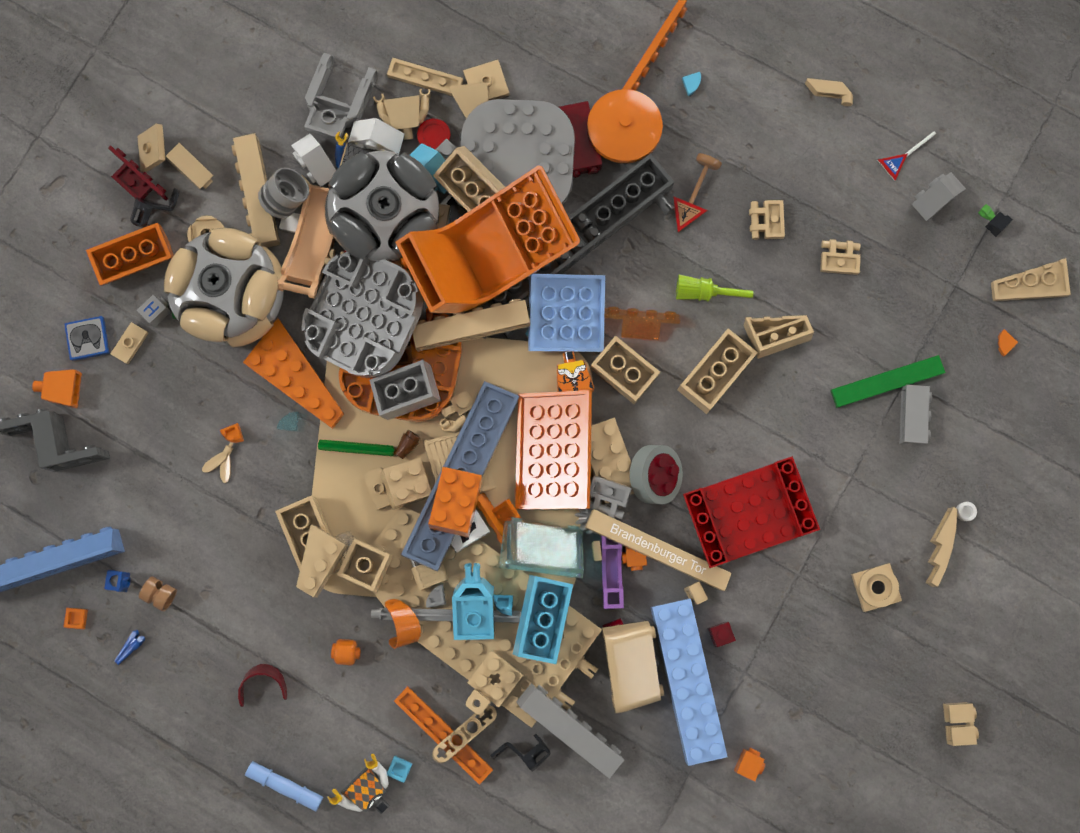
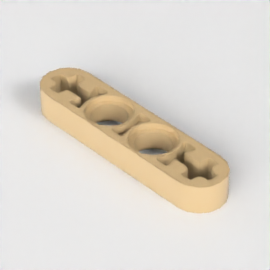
[432,705,497,763]

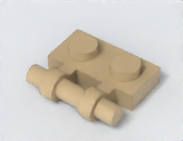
[749,200,785,240]
[820,239,860,275]

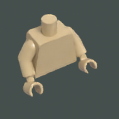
[373,89,431,140]

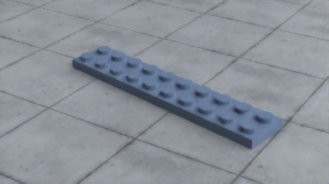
[401,381,520,572]

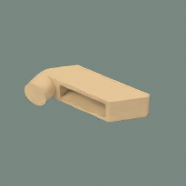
[805,78,853,106]

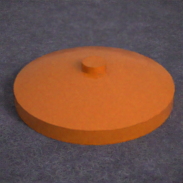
[587,89,663,163]

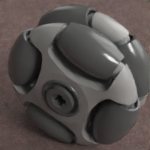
[325,151,439,262]

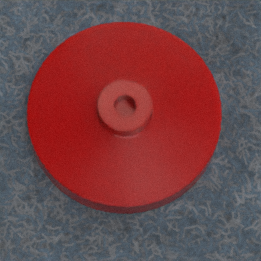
[417,118,451,149]

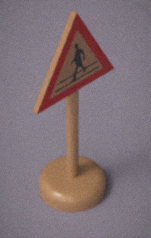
[673,153,722,232]

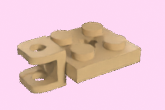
[466,650,523,714]

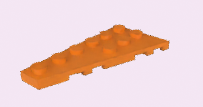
[243,318,344,429]

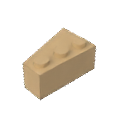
[744,315,814,359]
[296,524,348,598]

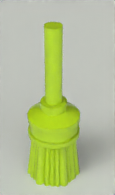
[676,274,753,302]

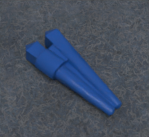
[115,630,145,665]

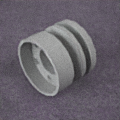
[258,167,309,219]

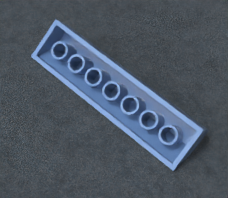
[0,527,125,592]

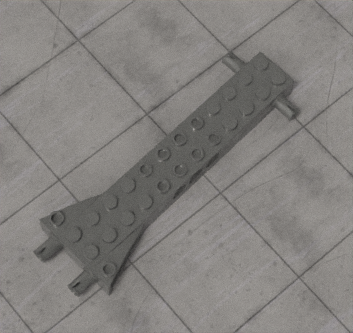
[481,153,675,339]

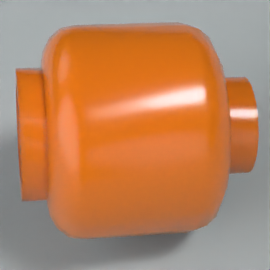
[331,639,361,666]

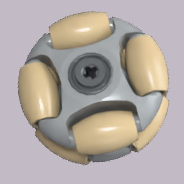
[164,228,284,348]

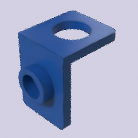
[104,570,131,592]

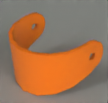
[385,599,421,649]

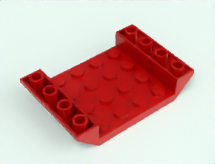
[683,456,820,569]

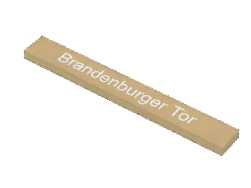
[585,509,731,591]

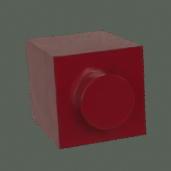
[707,622,736,647]

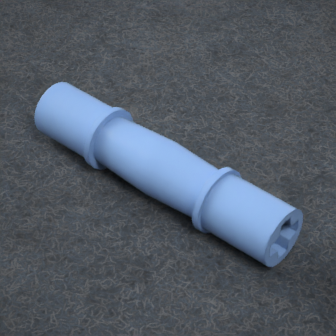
[245,761,323,812]

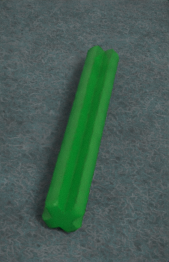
[318,439,395,456]

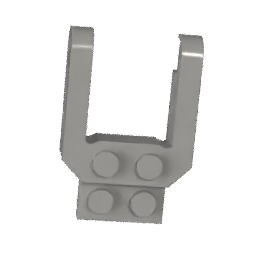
[304,53,378,140]

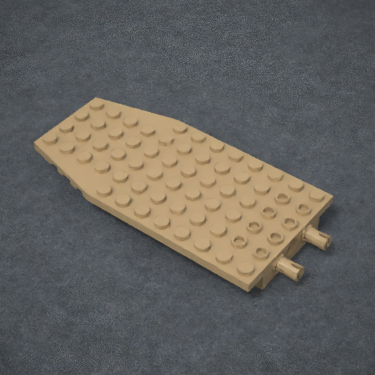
[372,507,602,728]

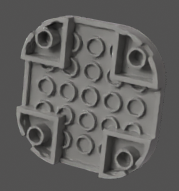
[461,99,575,204]
[302,252,423,378]

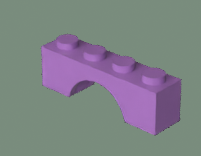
[601,535,624,609]

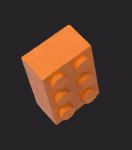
[428,467,482,538]

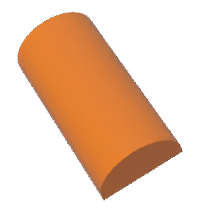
[86,222,174,286]

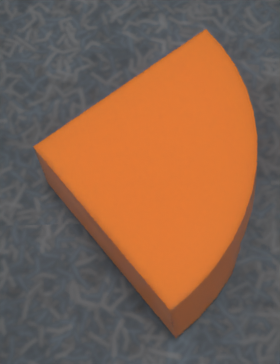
[998,329,1018,356]
[220,423,244,443]

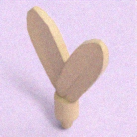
[202,442,233,483]

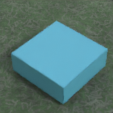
[387,756,413,783]

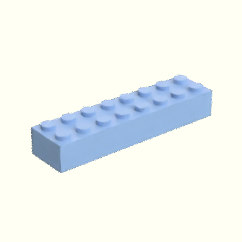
[650,599,727,766]

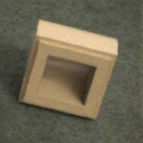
[684,581,708,606]

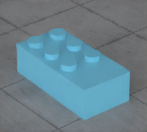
[512,575,573,664]

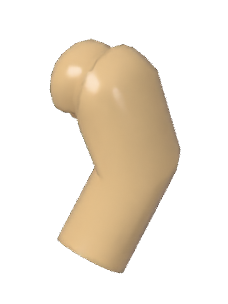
[439,414,466,433]

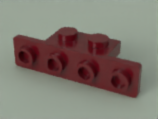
[108,145,168,201]

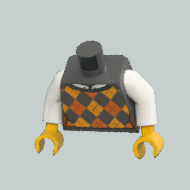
[327,754,390,814]

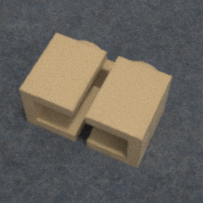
[943,702,979,746]

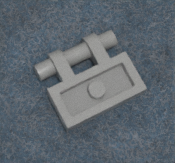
[590,475,632,520]

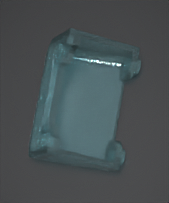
[499,517,584,578]

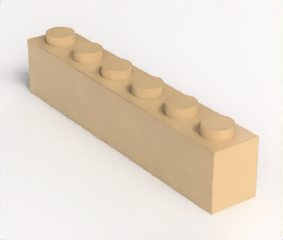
[232,133,281,248]
[413,299,530,352]

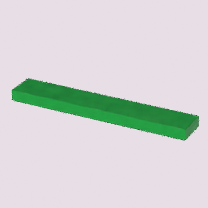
[830,355,946,408]

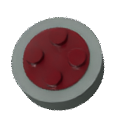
[630,445,683,504]

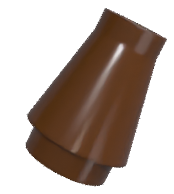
[394,430,421,459]

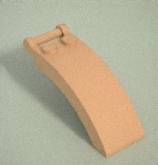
[278,184,335,299]

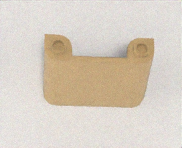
[602,621,664,713]

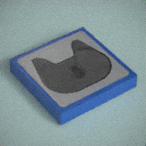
[64,316,110,361]

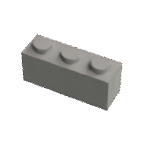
[899,385,932,446]

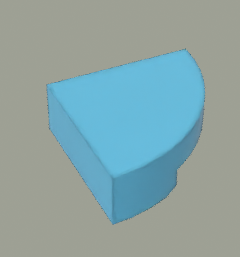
[682,72,701,96]
[493,595,513,616]

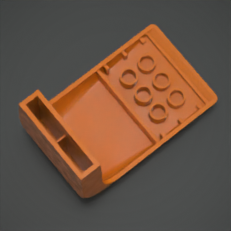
[395,165,580,313]

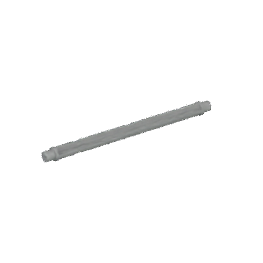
[371,608,522,623]

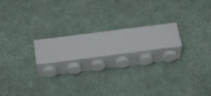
[516,683,624,779]

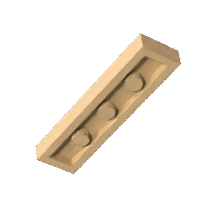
[387,58,463,96]

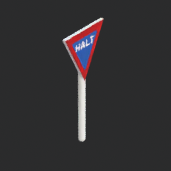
[877,132,936,181]

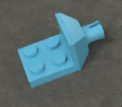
[452,563,494,640]

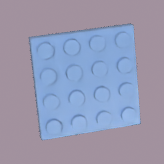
[528,274,605,352]

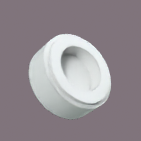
[956,502,977,521]

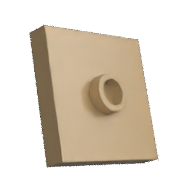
[463,60,509,101]
[138,124,165,172]

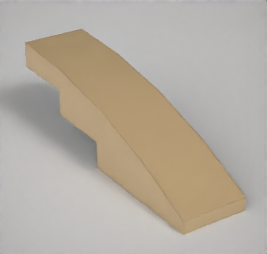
[926,507,957,587]

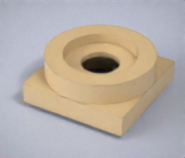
[851,563,902,612]

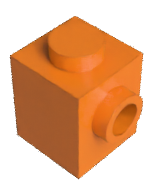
[621,546,647,571]
[734,748,765,781]

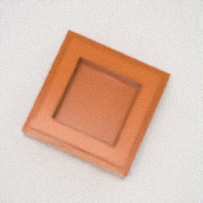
[64,608,88,629]

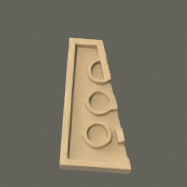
[991,258,1071,301]

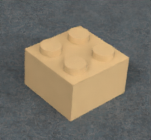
[381,458,431,510]
[337,538,393,592]

